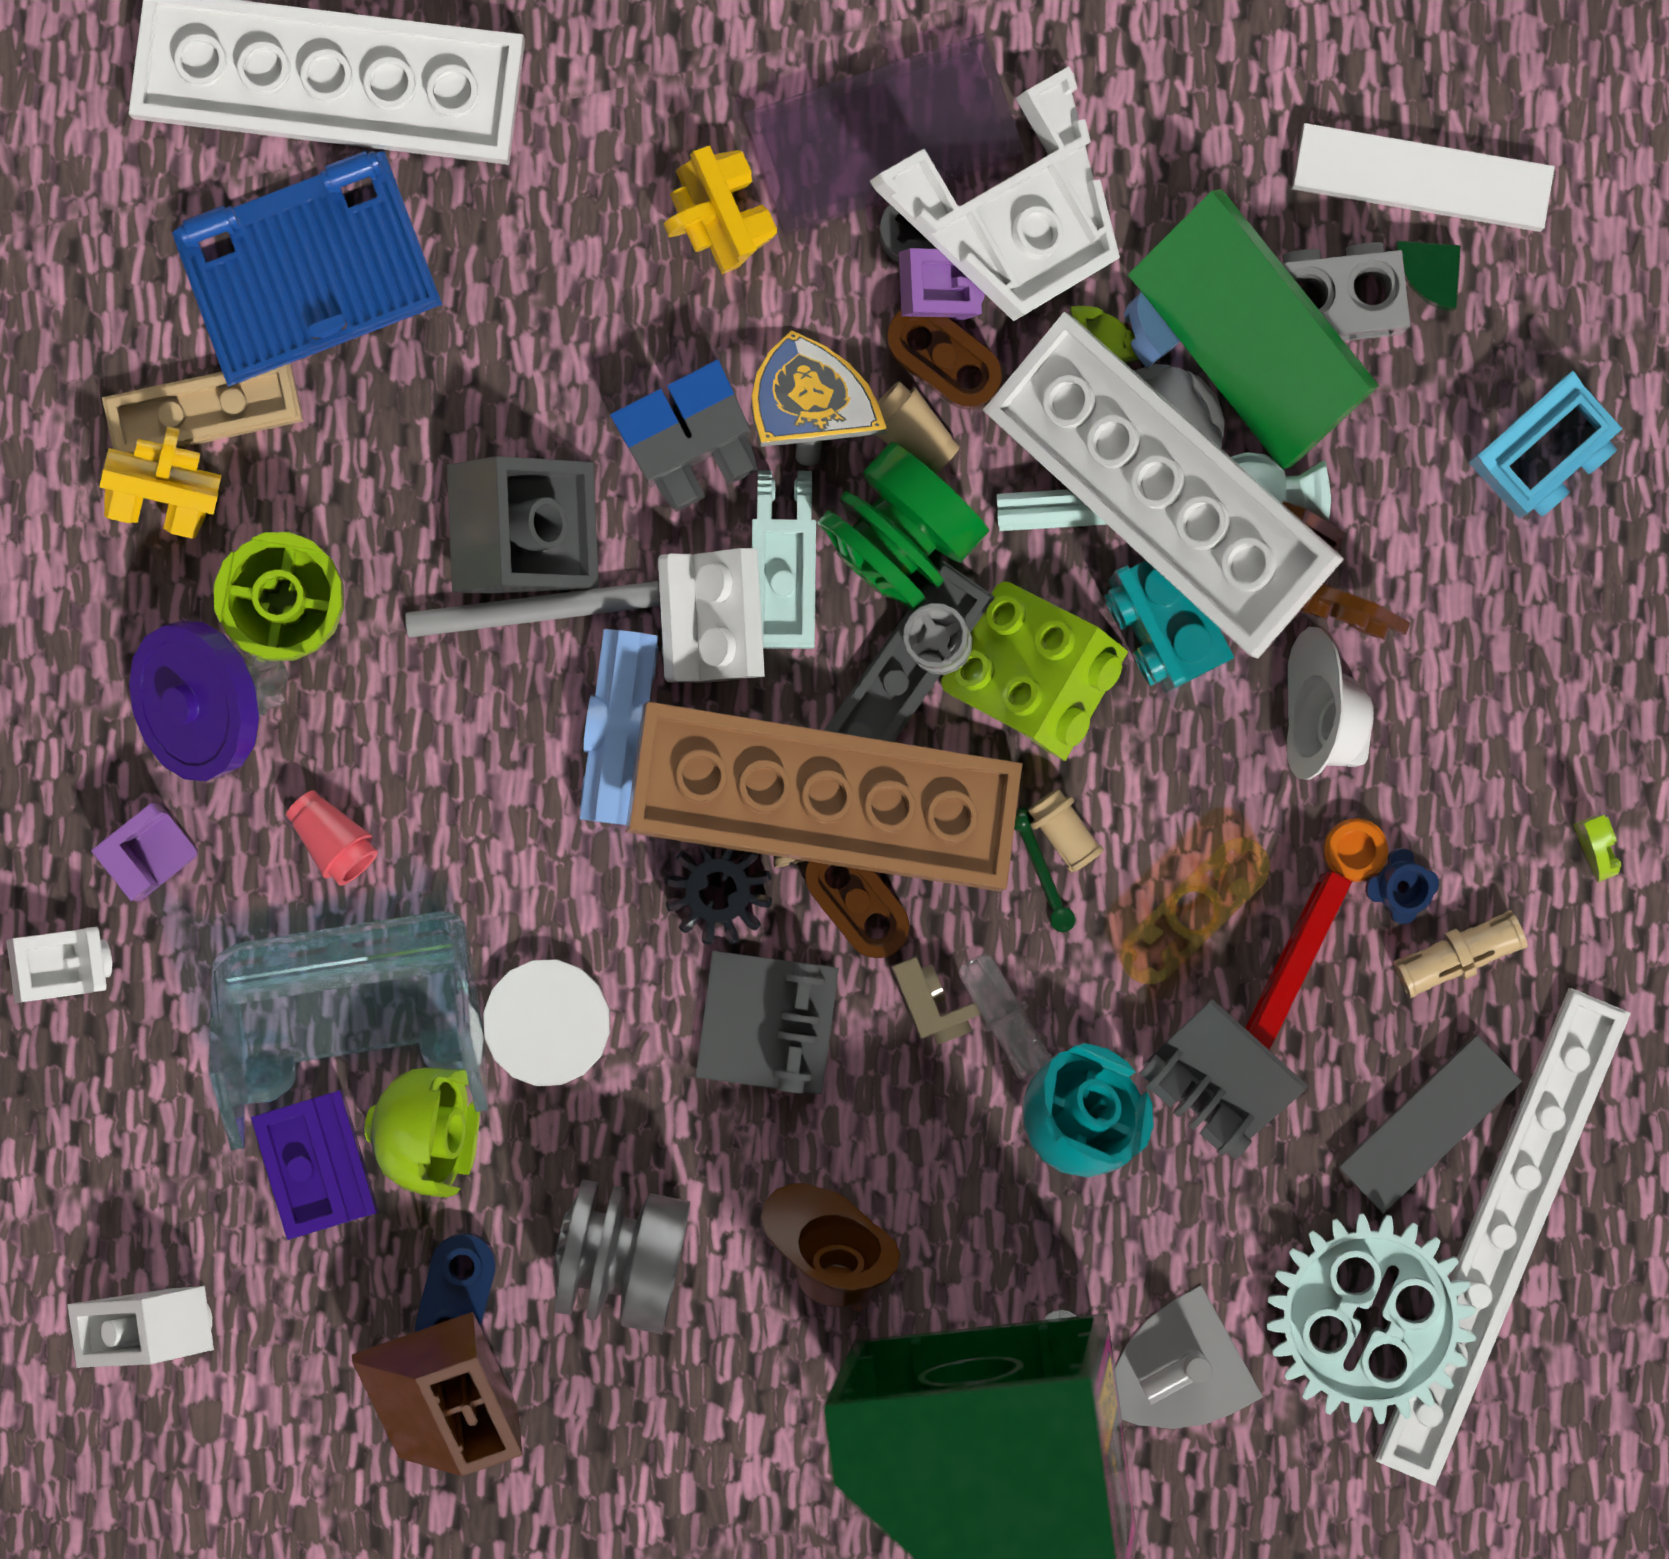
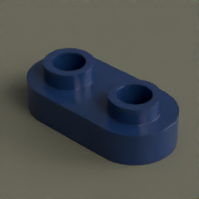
[415,1233,497,1332]

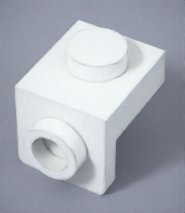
[6,927,112,1003]

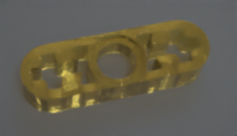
[1119,838,1270,984]

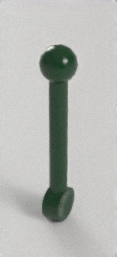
[1014,807,1076,932]

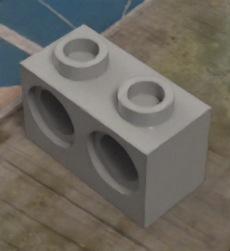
[1282,242,1410,341]

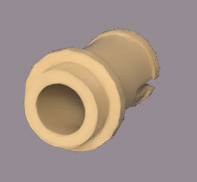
[1028,788,1104,873]

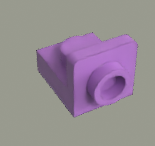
[899,248,985,323]

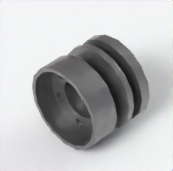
[552,1179,691,1334]

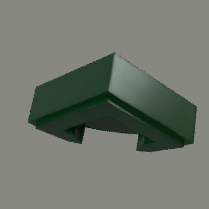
[1394,241,1461,311]

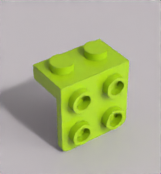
[941,582,1129,761]

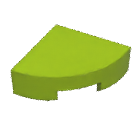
[1070,306,1140,364]
[1573,815,1621,883]

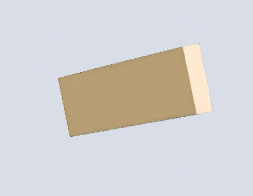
[102,363,304,454]

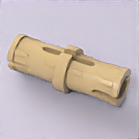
[1393,910,1528,998]

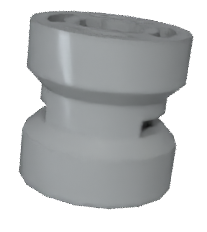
[903,603,973,675]

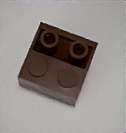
[352,1312,523,1476]

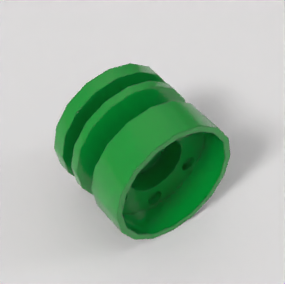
[818,441,990,612]

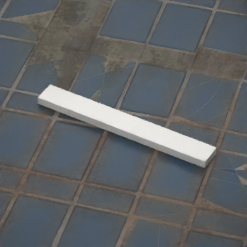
[1374,988,1631,1486]

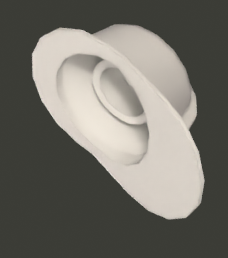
[1287,627,1373,780]

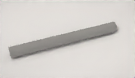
[405,581,660,638]

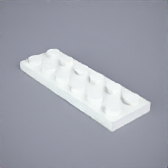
[129,0,525,165]
[983,312,1343,658]

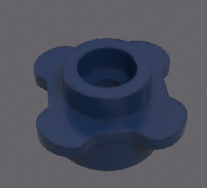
[1365,848,1439,924]

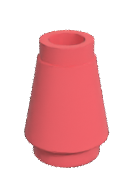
[286,790,378,886]

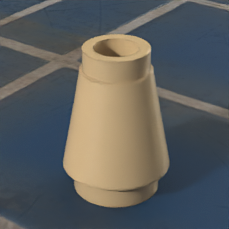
[874,381,960,474]

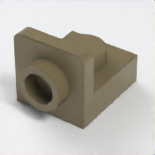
[890,957,981,1045]

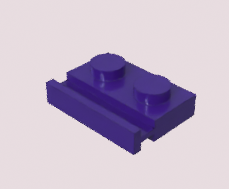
[251,1089,379,1240]

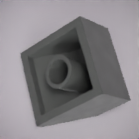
[447,456,599,594]

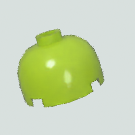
[214,532,344,661]
[365,1067,480,1198]

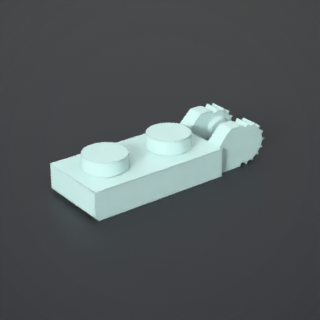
[752,470,816,649]

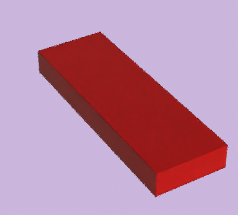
[1245,871,1353,1050]

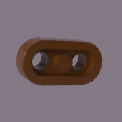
[887,310,1002,410]
[805,861,909,958]

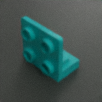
[1104,560,1235,693]

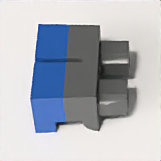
[610,359,757,512]

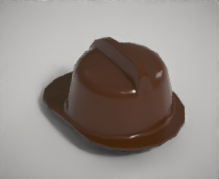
[761,1183,900,1312]

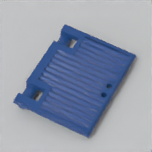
[172,151,443,387]

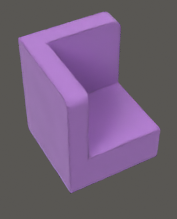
[91,803,198,901]

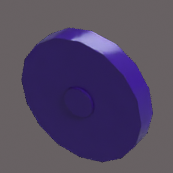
[129,621,259,781]

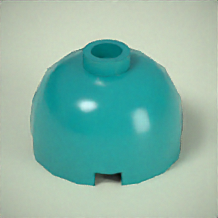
[1022,1043,1154,1178]

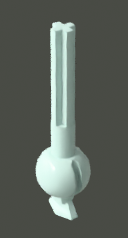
[997,452,1331,531]

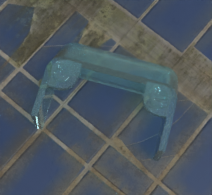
[209,912,488,1150]

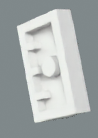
[658,548,765,683]

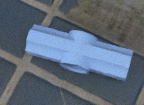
[580,629,659,825]

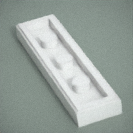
[1292,123,1555,232]

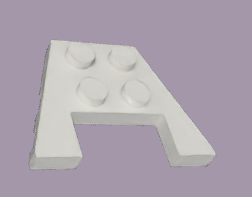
[870,66,1120,321]

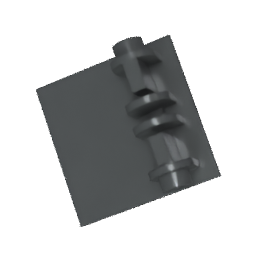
[696,951,839,1094]
[1139,999,1308,1160]

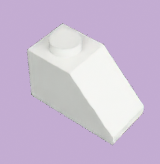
[67,1286,214,1368]

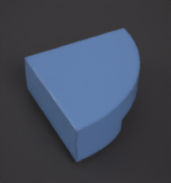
[1124,292,1181,369]

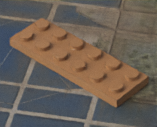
[625,702,1022,892]

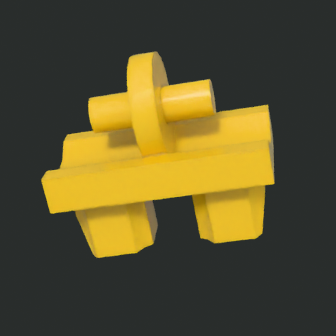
[663,145,777,274]
[99,426,221,539]

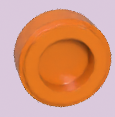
[1322,818,1388,882]

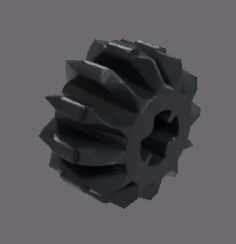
[665,844,772,945]

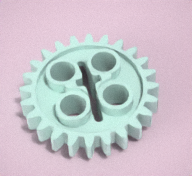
[1267,1213,1477,1424]

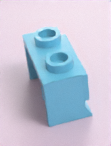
[1468,371,1622,519]

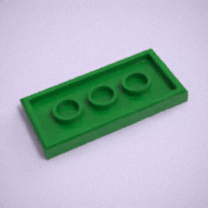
[1128,189,1379,470]

